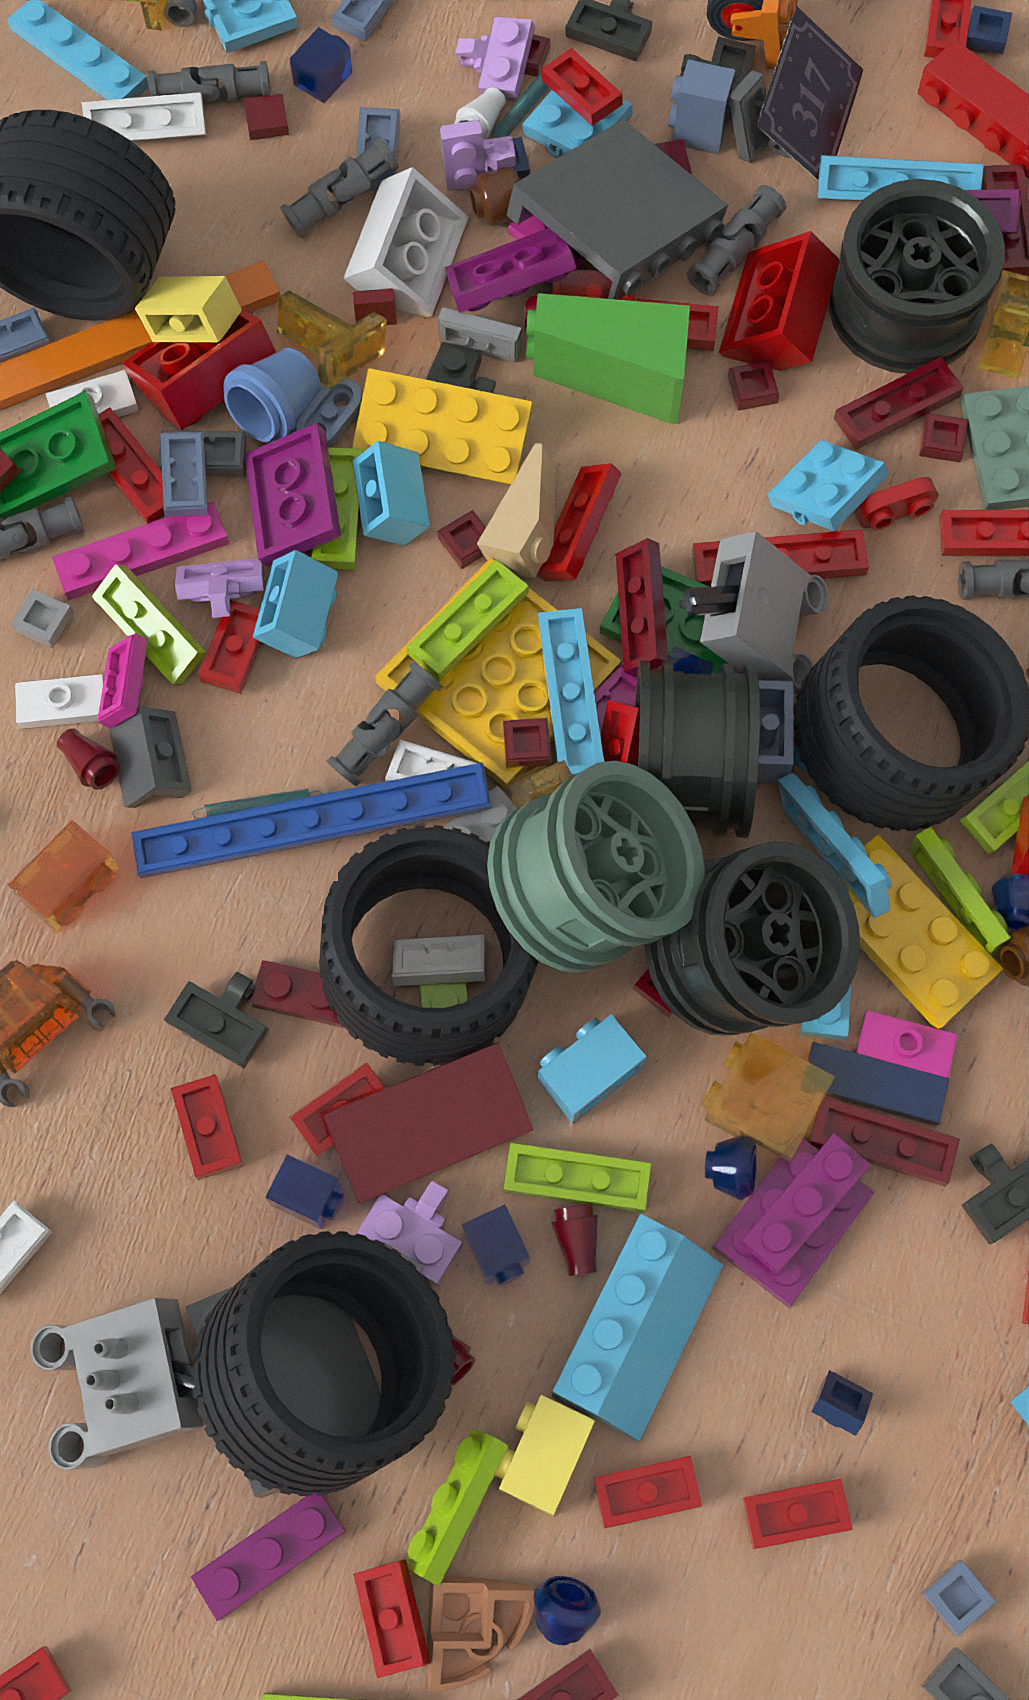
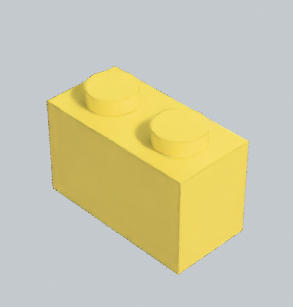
[135,276,242,342]
[494,1395,595,1516]

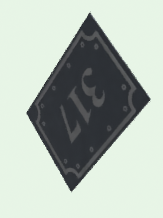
[757,6,864,181]

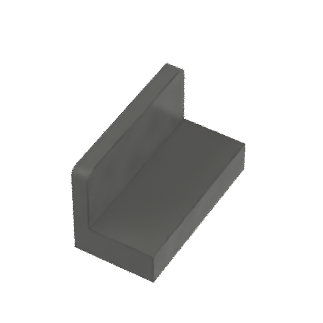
[110,706,191,808]

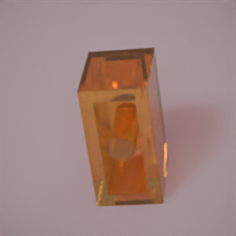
[8,820,119,932]

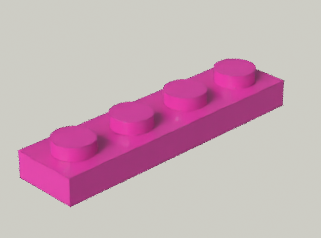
[52,501,229,600]

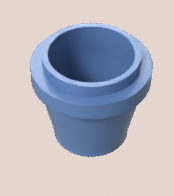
[224,348,321,443]

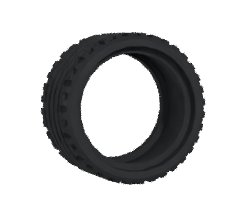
[0,109,176,321]
[793,595,1029,831]
[319,825,539,1066]
[192,1231,455,1496]

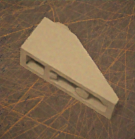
[477,442,557,579]

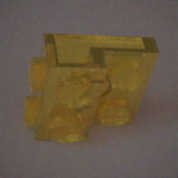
[702,1032,835,1162]

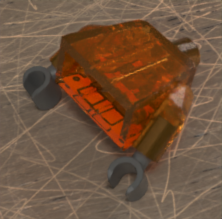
[0,960,115,1108]

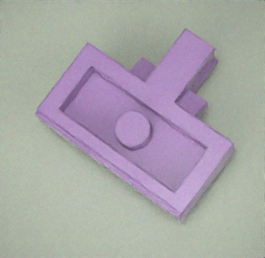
[455,17,535,99]
[440,120,516,191]
[175,558,264,618]
[356,1181,463,1286]

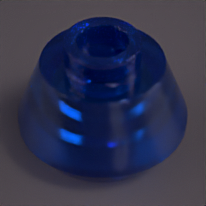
[991,874,1029,930]
[705,1135,757,1200]
[533,1576,601,1646]

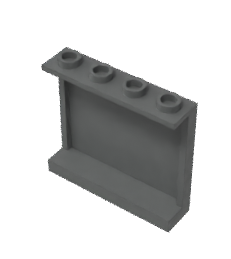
[507,119,728,300]

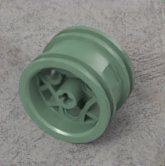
[487,761,705,973]

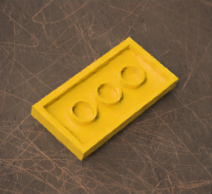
[352,368,533,485]
[838,834,1003,1029]

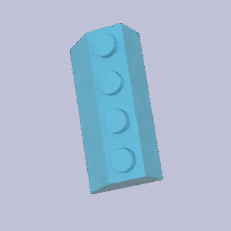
[552,1214,723,1442]

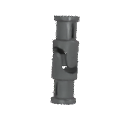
[148,61,271,102]
[280,136,399,238]
[686,185,787,295]
[0,496,85,560]
[958,559,1029,600]
[327,660,443,787]

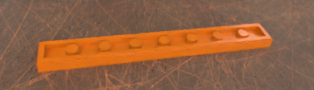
[0,260,281,410]

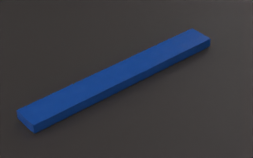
[131,762,492,878]

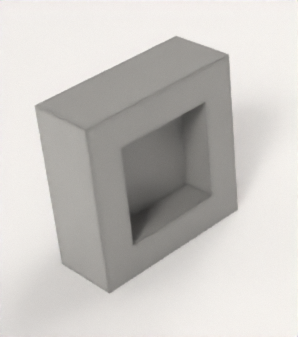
[11,589,74,649]

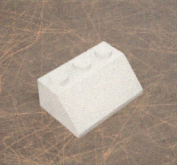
[343,167,469,317]

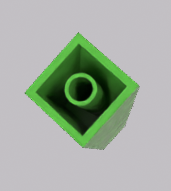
[526,293,690,424]

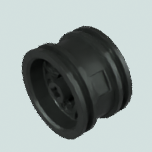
[829,179,1005,374]
[635,660,760,838]
[645,841,860,1036]

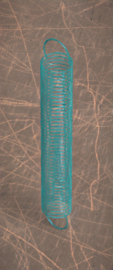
[490,73,549,139]
[192,788,323,819]

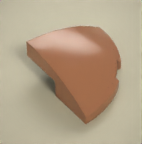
[427,1576,538,1692]

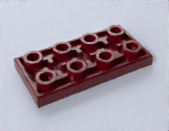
[323,1042,534,1204]

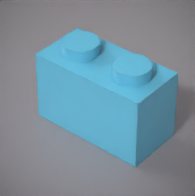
[353,441,430,546]
[253,550,338,658]
[538,1014,647,1124]

